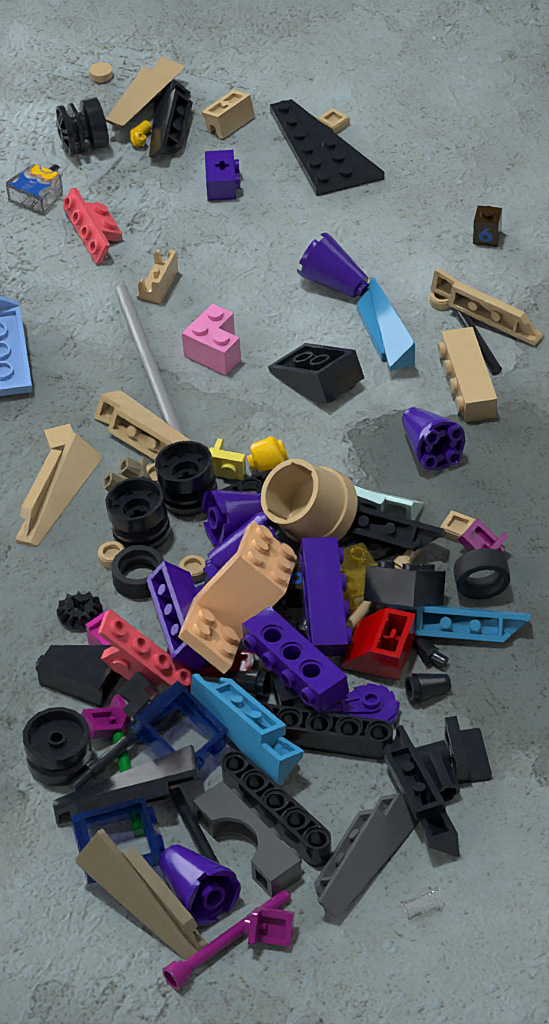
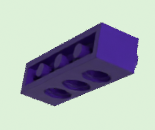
[242,606,348,713]

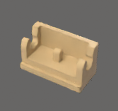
[201,90,255,139]
[137,249,178,304]

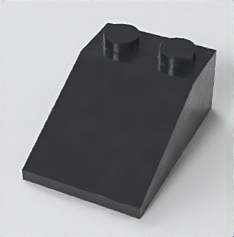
[268,343,365,404]

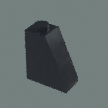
[35,645,122,707]

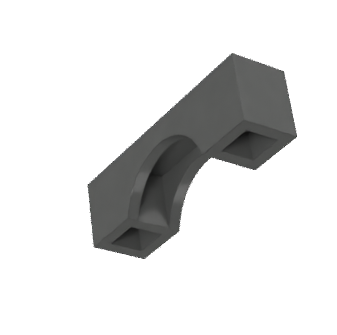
[193,781,302,898]

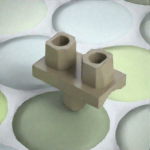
[103,456,152,492]

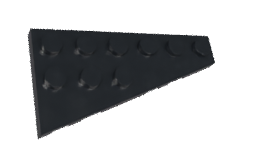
[269,99,385,196]

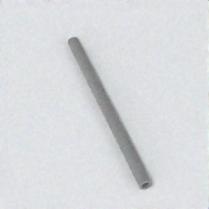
[115,284,183,434]

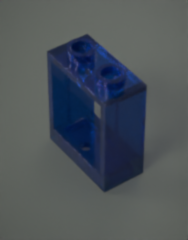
[131,680,229,770]
[71,797,165,884]

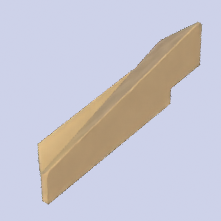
[431,268,544,346]
[16,432,102,546]

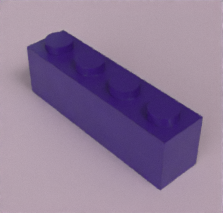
[299,537,352,656]
[146,561,208,670]

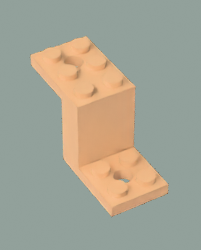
[178,521,297,674]

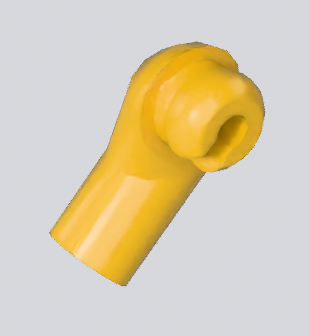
[129,120,152,147]

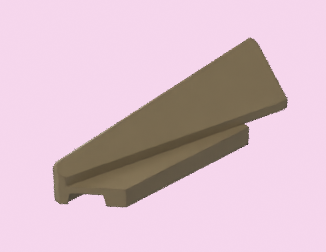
[75,828,208,960]

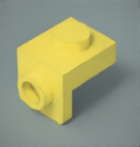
[209,438,246,480]

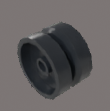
[23,707,93,786]

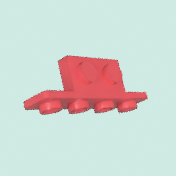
[63,188,122,264]
[98,610,194,696]

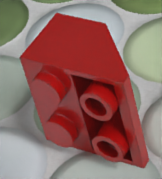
[342,608,415,680]

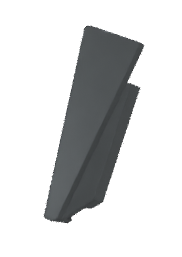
[314,793,420,917]

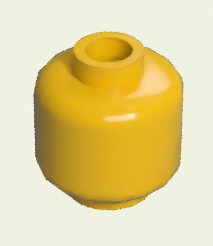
[247,436,289,473]

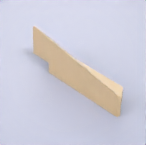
[106,56,185,128]
[94,390,191,460]

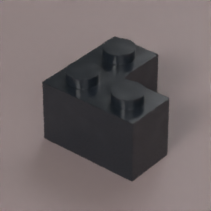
[363,561,446,607]

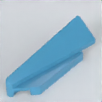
[357,277,415,371]
[388,604,531,642]
[191,674,304,785]

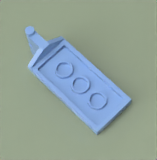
[0,296,33,396]

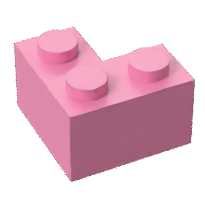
[182,303,241,375]

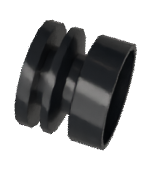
[56,97,109,155]
[155,440,218,515]
[105,477,171,549]

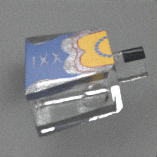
[6,164,63,216]

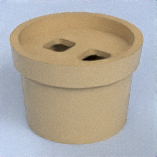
[261,459,357,546]

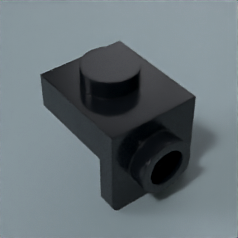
[119,671,160,718]

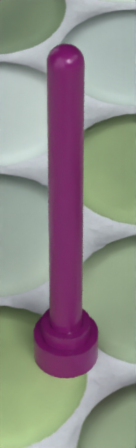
[162,890,291,991]

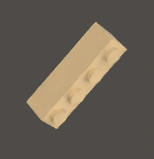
[438,327,497,423]

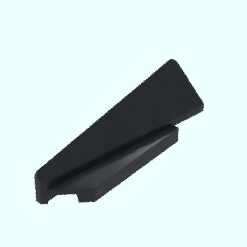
[347,505,447,551]
[52,745,201,825]

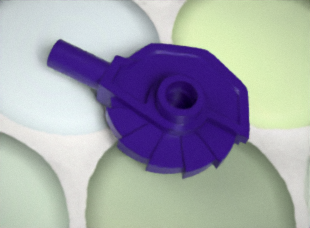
[324,683,400,724]

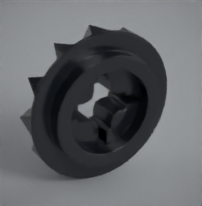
[56,590,103,630]

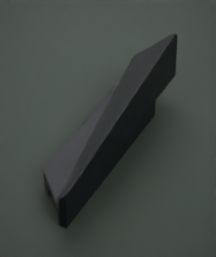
[149,79,193,158]
[383,725,460,857]

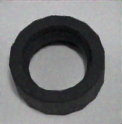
[111,545,164,599]
[453,548,510,600]

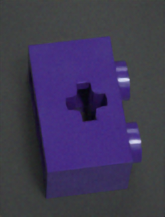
[205,150,241,201]

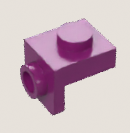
[457,519,508,552]
[81,695,131,739]
[244,907,295,946]

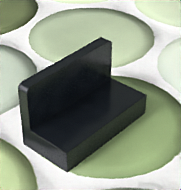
[444,716,492,784]

